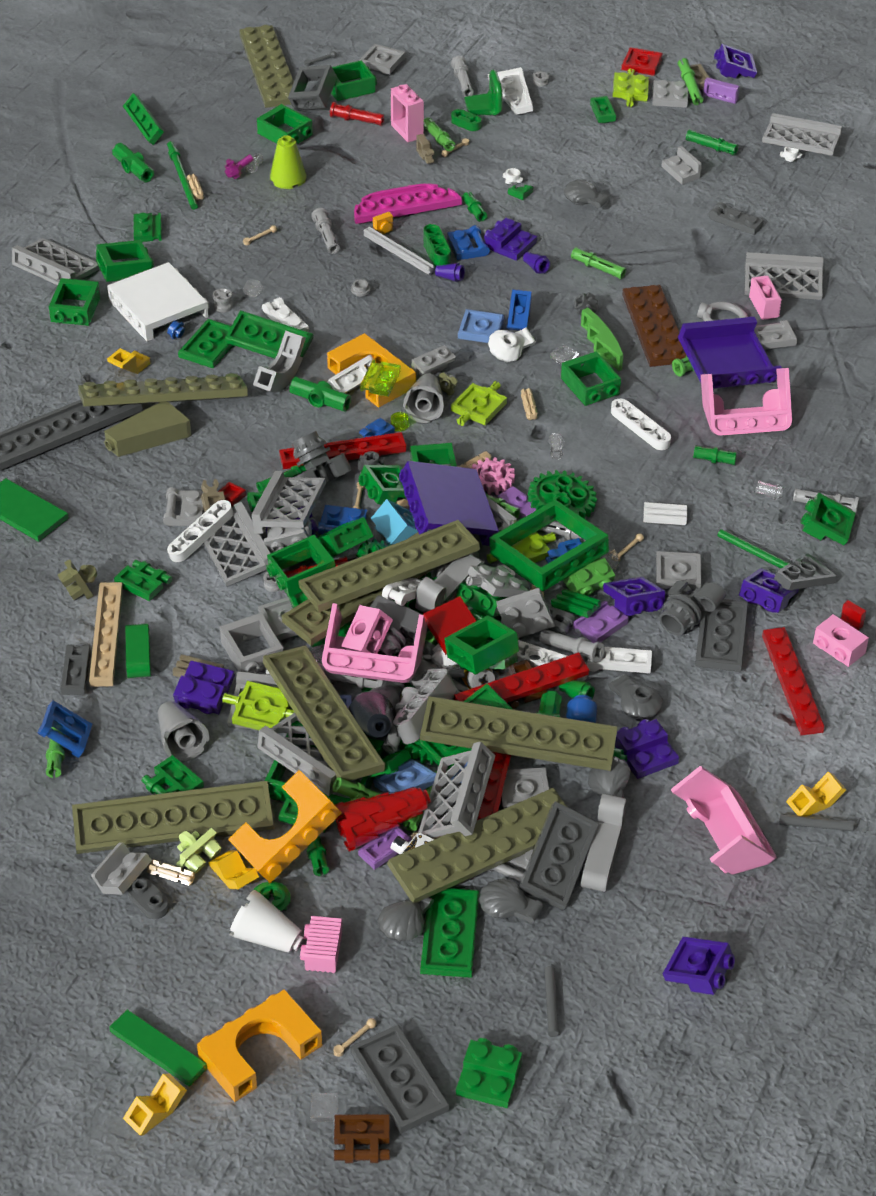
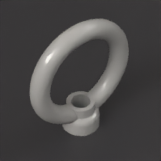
[697,302,748,321]

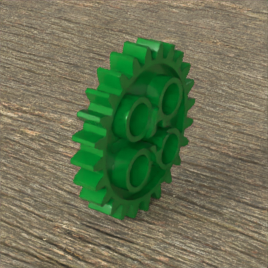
[527,470,597,519]

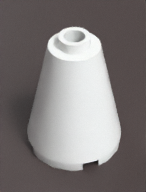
[229,890,304,953]

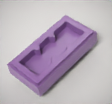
[703,78,739,104]
[498,486,536,518]
[358,827,412,870]

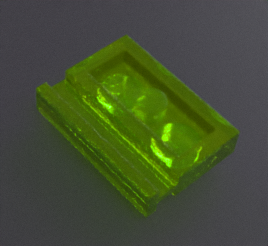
[360,360,401,397]

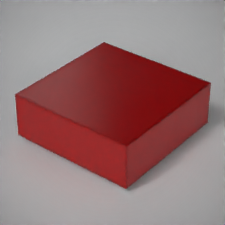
[218,482,246,507]
[841,600,866,630]

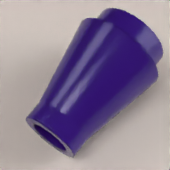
[523,252,550,274]
[435,263,465,282]

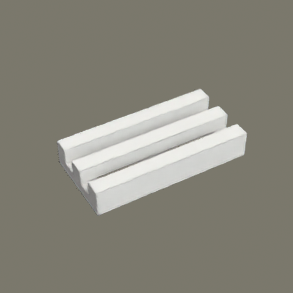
[643,502,687,525]

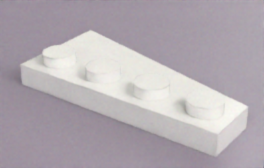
[488,67,533,115]

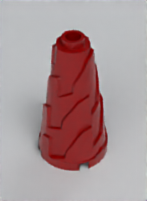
[335,787,431,852]

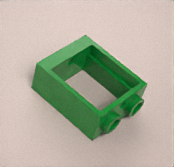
[331,60,377,101]
[257,104,313,144]
[96,240,154,282]
[49,278,100,326]
[561,351,621,406]
[410,443,457,467]
[317,517,374,557]
[266,535,335,597]
[444,615,519,675]

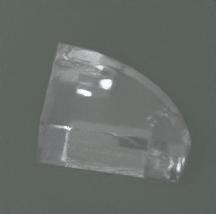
[600,549,619,573]

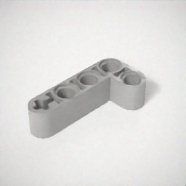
[415,554,484,613]
[393,668,457,744]
[581,794,627,892]

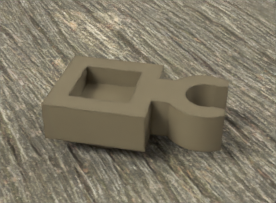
[416,134,434,164]
[201,479,225,513]

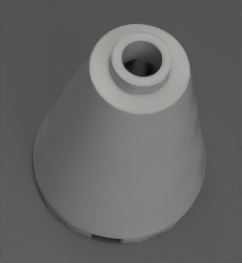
[403,373,444,423]
[158,701,209,761]

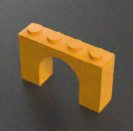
[327,333,416,408]
[228,770,342,883]
[197,989,322,1102]

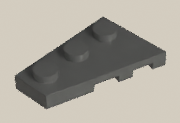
[774,553,837,591]

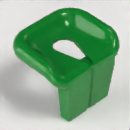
[464,70,503,116]

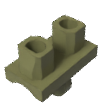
[57,559,97,600]

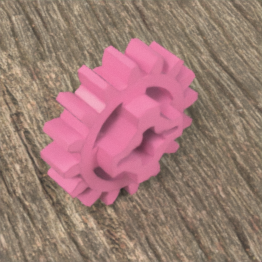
[472,457,515,495]

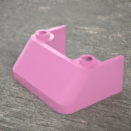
[701,368,792,435]
[322,603,427,683]
[671,765,776,875]

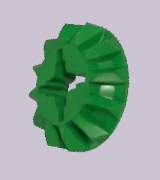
[253,881,291,911]

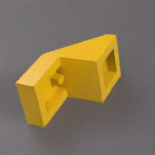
[107,348,151,374]
[786,772,846,817]
[208,850,259,889]
[123,1073,187,1136]

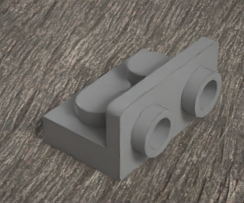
[662,146,702,185]
[411,345,455,381]
[264,519,312,553]
[91,842,152,895]

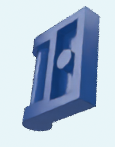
[447,225,490,260]
[318,505,367,535]
[38,700,92,758]

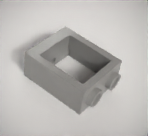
[220,613,283,674]

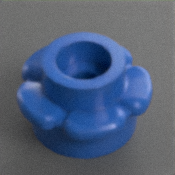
[167,320,185,339]

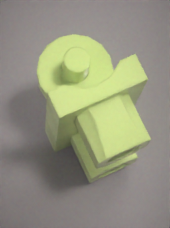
[176,828,222,874]

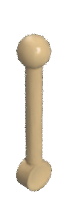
[441,139,469,157]
[243,225,277,245]
[353,482,365,509]
[612,533,644,562]
[333,1018,377,1057]

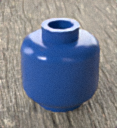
[566,695,597,723]

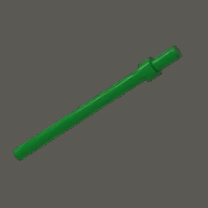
[167,141,198,210]

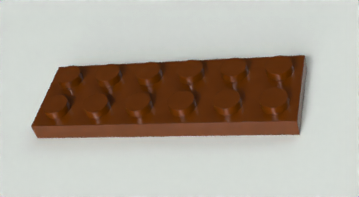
[622,285,686,367]

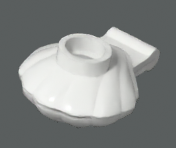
[488,328,536,362]

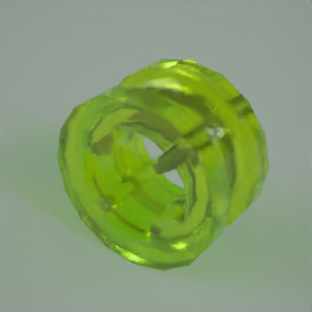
[390,412,409,432]

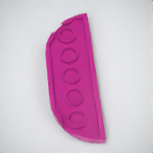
[354,184,462,224]

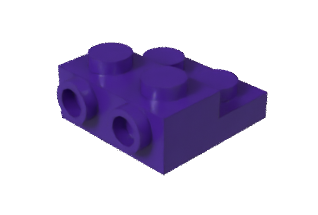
[714,44,757,79]
[484,218,537,261]
[739,568,799,613]
[603,577,665,616]
[173,661,235,715]
[615,719,679,779]
[662,937,735,995]

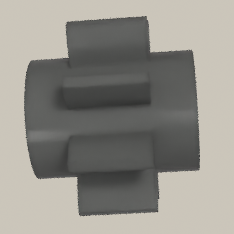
[574,292,598,315]
[358,451,384,471]

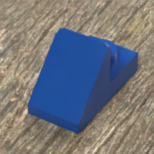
[507,290,532,331]

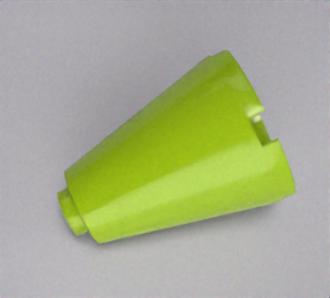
[270,135,306,189]

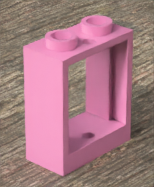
[391,84,424,142]

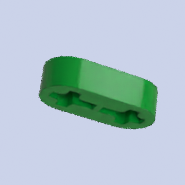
[451,109,481,131]

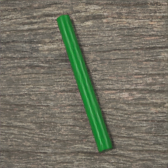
[717,529,792,569]

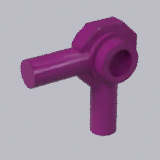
[224,154,254,179]

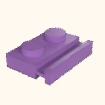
[573,600,628,643]

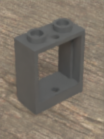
[288,65,337,110]

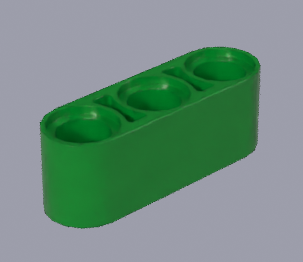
[423,224,451,269]
[125,624,151,678]

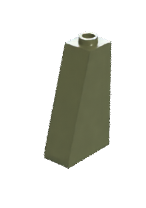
[104,401,191,457]

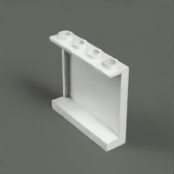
[107,262,209,341]

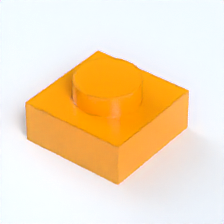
[373,212,393,234]

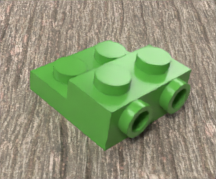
[563,558,615,596]

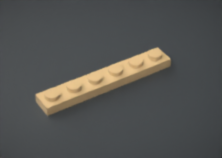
[89,582,123,687]

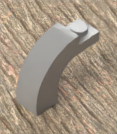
[253,331,306,392]

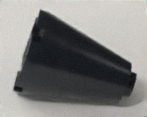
[348,691,394,738]

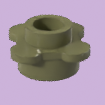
[439,372,458,395]

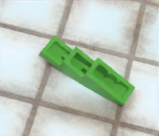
[581,307,623,371]

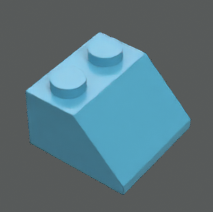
[371,499,418,545]

